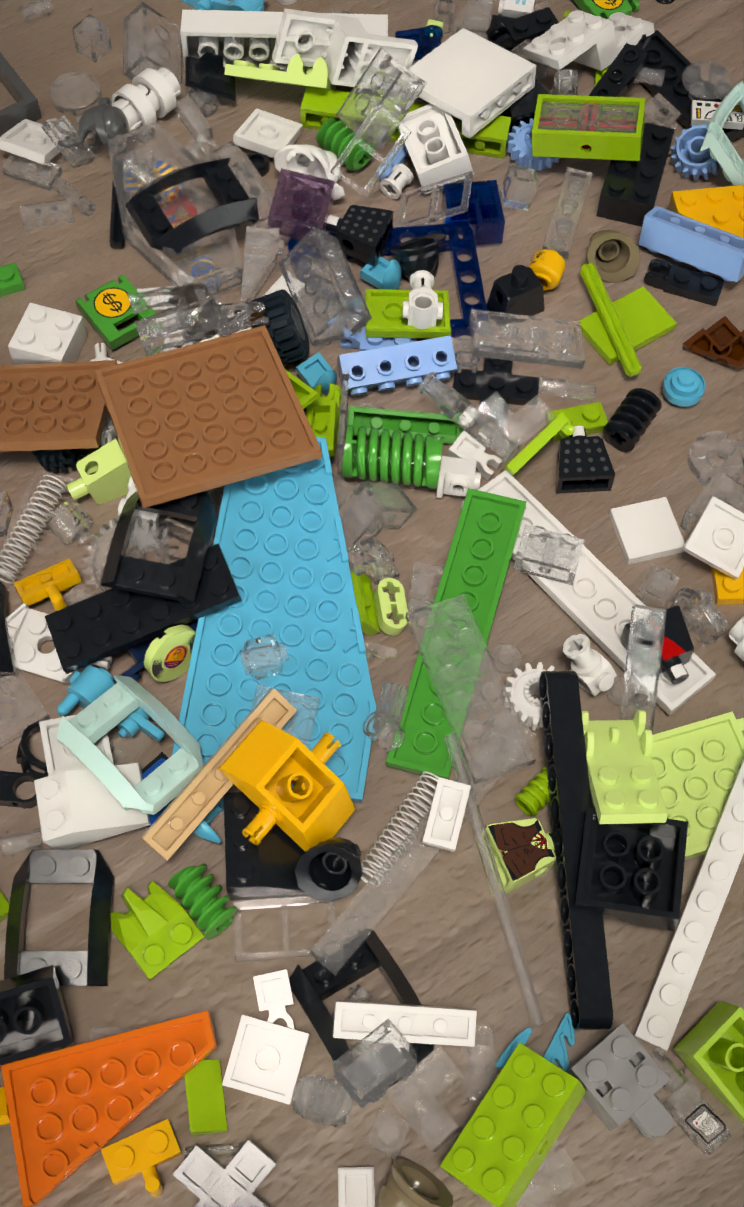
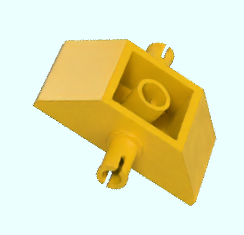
[218,720,356,852]

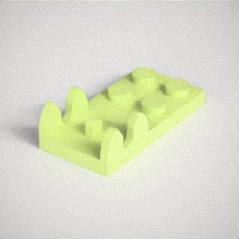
[224,54,336,90]
[582,710,668,824]

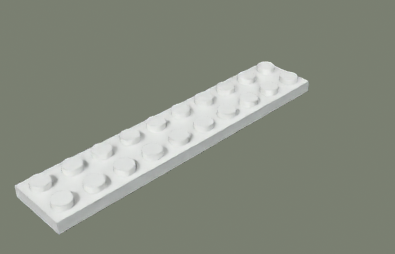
[461,470,716,716]

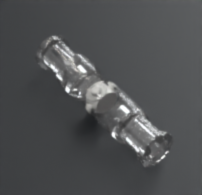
[417,372,522,464]

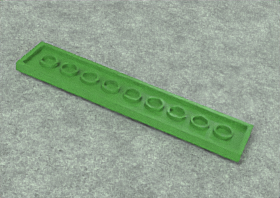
[386,488,526,780]

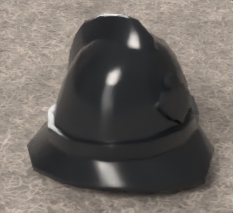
[389,234,446,285]
[295,837,363,902]

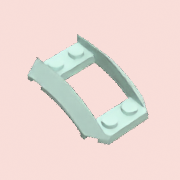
[700,80,744,186]
[56,675,204,815]

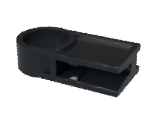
[0,771,39,809]

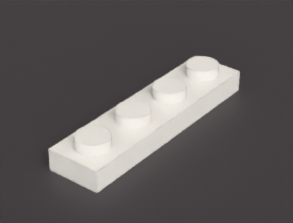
[333,1000,477,1047]

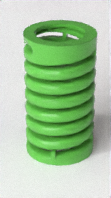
[342,425,444,489]

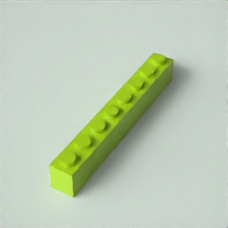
[300,86,511,159]

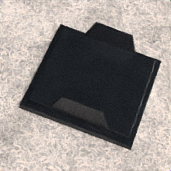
[185,51,236,101]

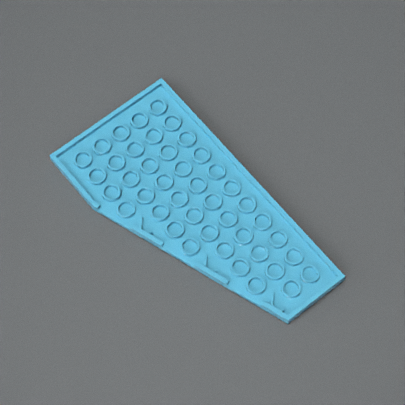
[172,436,376,803]

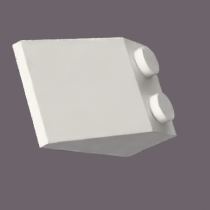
[395,104,474,195]
[34,763,151,849]

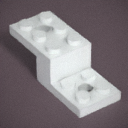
[272,8,418,92]
[523,10,655,71]

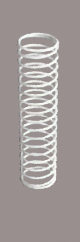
[0,474,67,584]
[361,771,439,888]

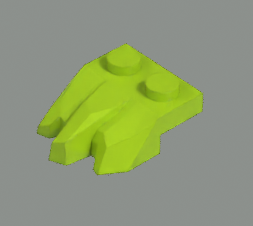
[110,880,204,980]

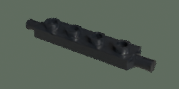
[589,34,652,97]

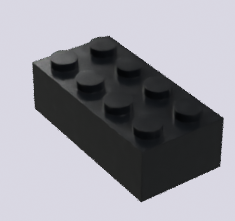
[596,122,675,227]
[0,965,72,1065]

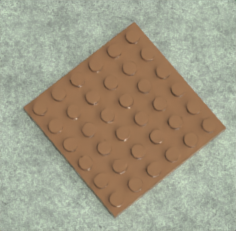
[95,325,322,508]

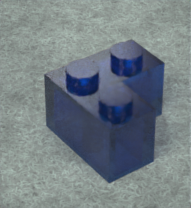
[441,180,505,245]

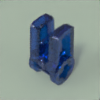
[395,25,443,61]

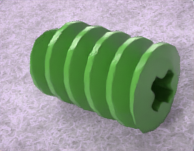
[316,117,375,171]
[168,864,238,940]

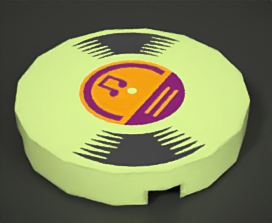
[143,624,196,682]

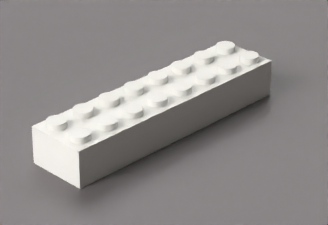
[180,9,388,72]

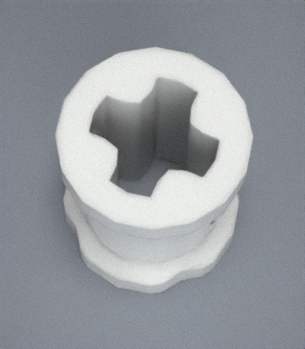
[380,164,414,200]

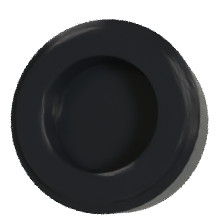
[243,152,270,178]

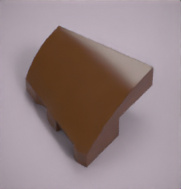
[683,316,744,370]

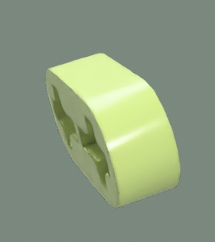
[374,578,409,636]

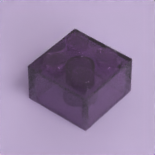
[268,168,335,244]

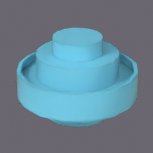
[662,367,705,407]

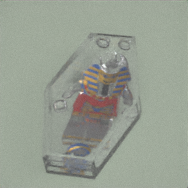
[107,122,243,297]

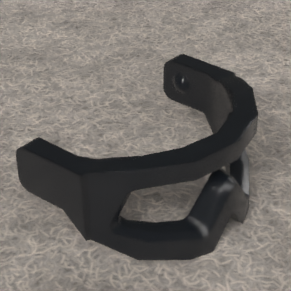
[16,720,48,779]

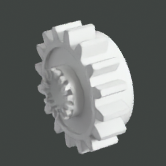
[502,662,555,731]

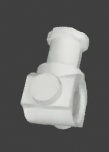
[402,270,443,329]
[563,634,617,696]

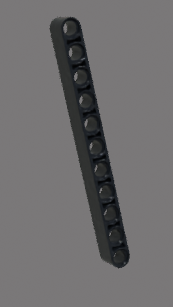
[539,671,613,1030]

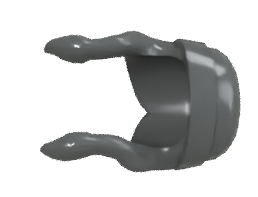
[58,97,129,153]

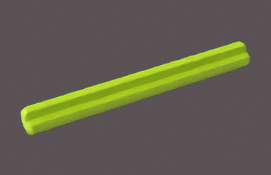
[580,262,642,377]

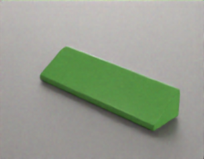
[346,406,463,444]

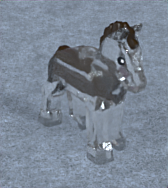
[127,283,269,357]

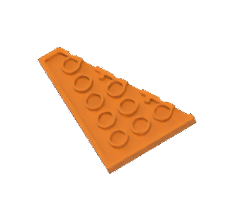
[1,1010,217,1207]

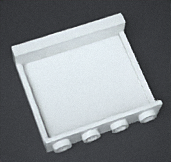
[396,28,536,138]

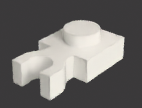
[446,430,503,481]
[253,969,295,1029]

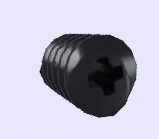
[604,388,662,452]

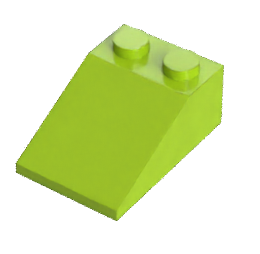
[673,1001,744,1124]

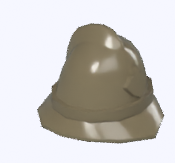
[587,230,640,282]
[378,1158,453,1207]

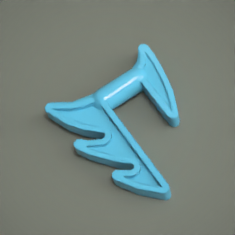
[495,1013,575,1072]

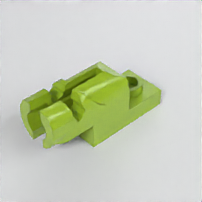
[306,383,343,457]

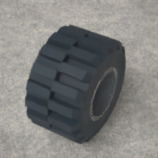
[249,289,309,366]

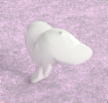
[274,144,345,200]

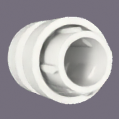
[112,67,181,134]

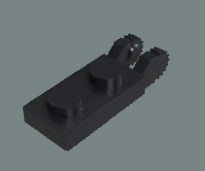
[486,7,559,49]
[644,258,724,306]

